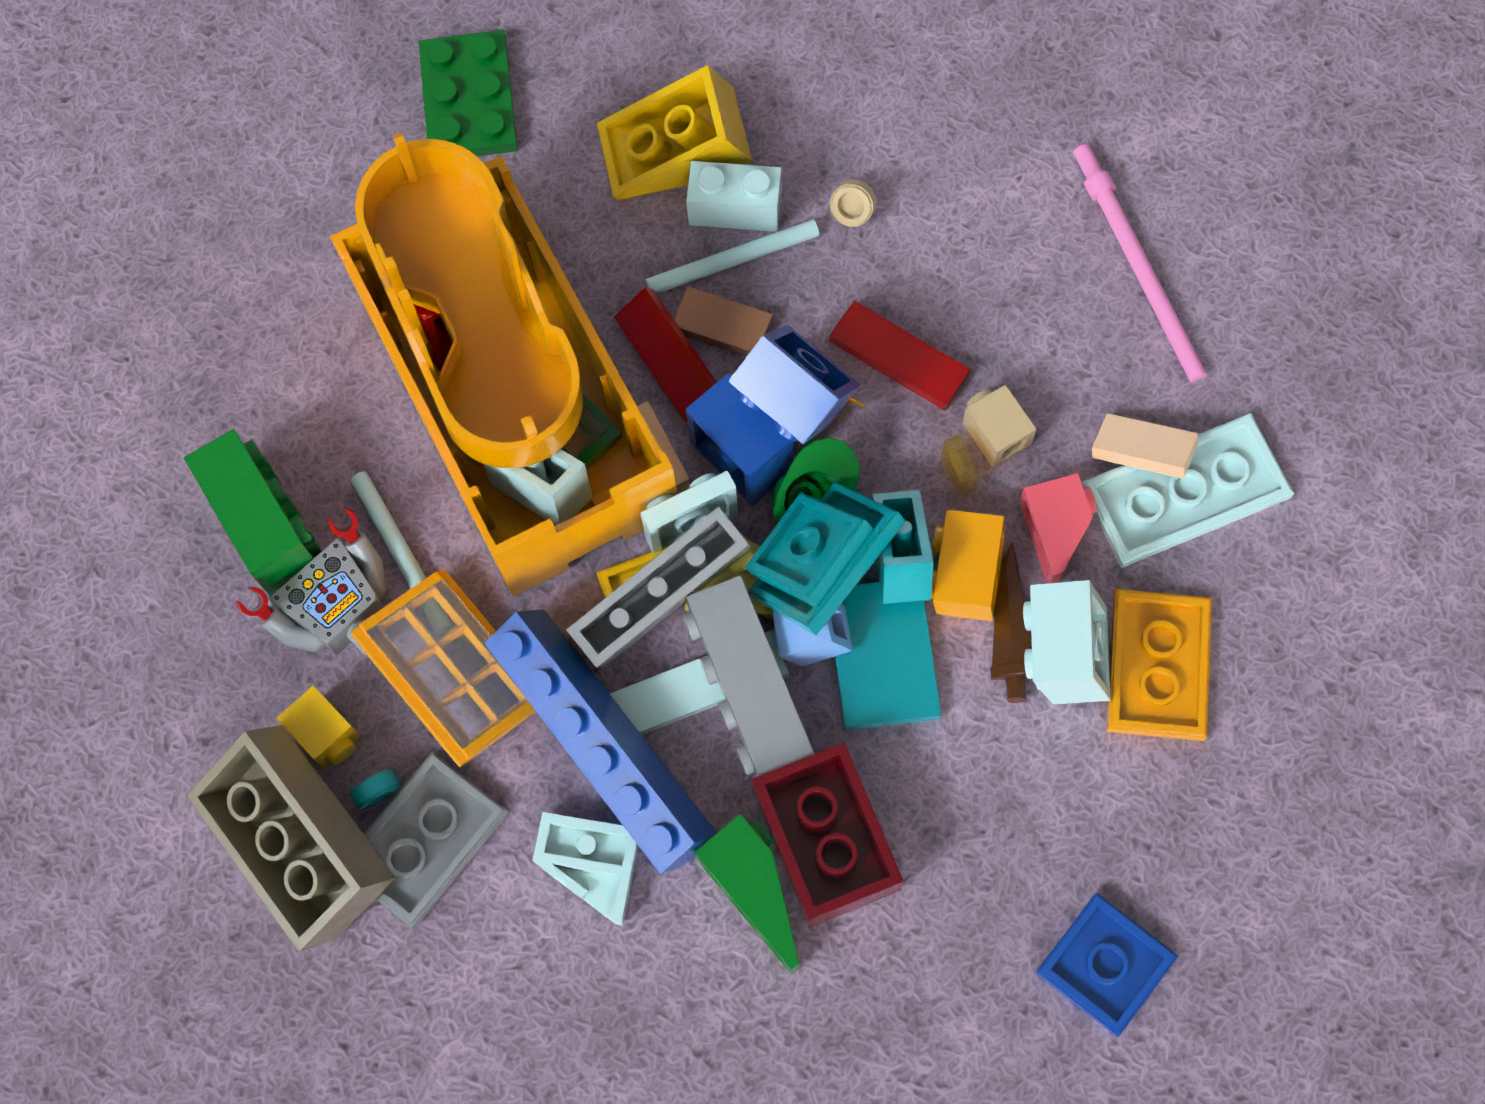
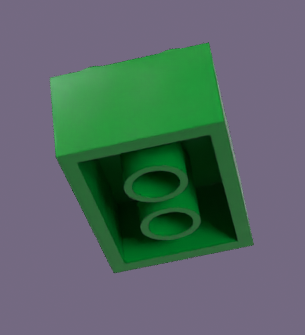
[183,429,322,597]

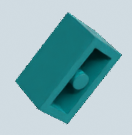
[872,490,934,604]

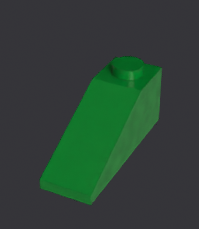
[694,814,799,975]

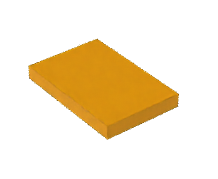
[1106,589,1212,741]

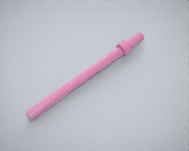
[1073,143,1207,383]

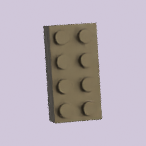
[186,725,396,952]

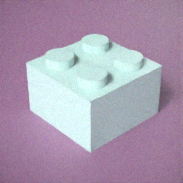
[1023,580,1111,704]

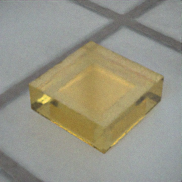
[941,434,979,496]

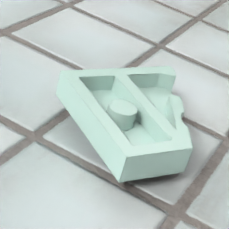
[532,812,638,926]

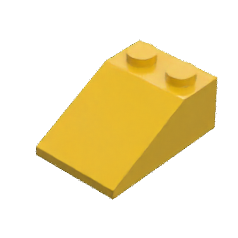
[597,65,752,200]

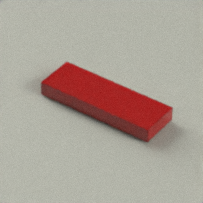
[614,287,717,423]
[829,300,971,411]

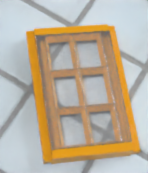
[351,568,536,768]

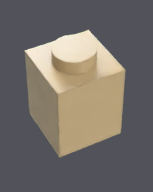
[962,385,1037,468]

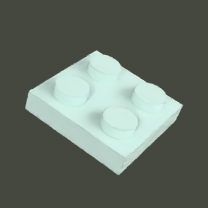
[640,471,738,553]

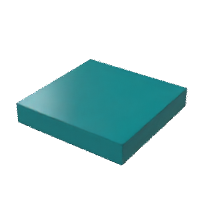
[745,492,873,607]

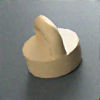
[830,179,877,227]

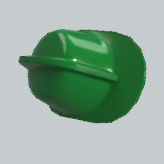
[771,437,859,526]

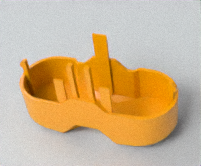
[355,132,583,468]

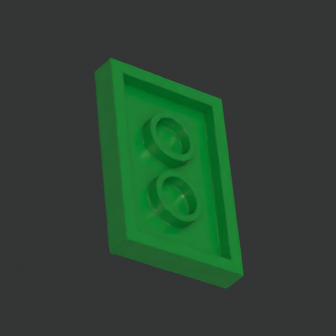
[418,30,518,156]

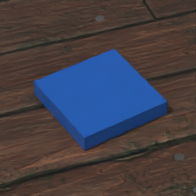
[1035,892,1178,1038]

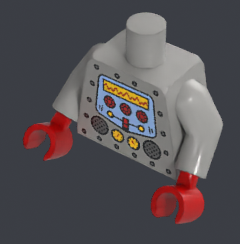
[235,506,387,657]

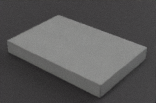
[364,752,509,929]

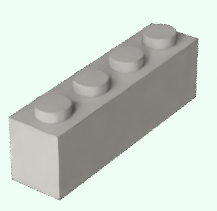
[566,506,752,669]
[681,575,814,777]

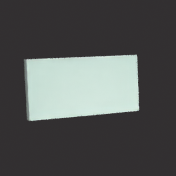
[1082,413,1294,568]

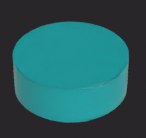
[349,769,401,810]

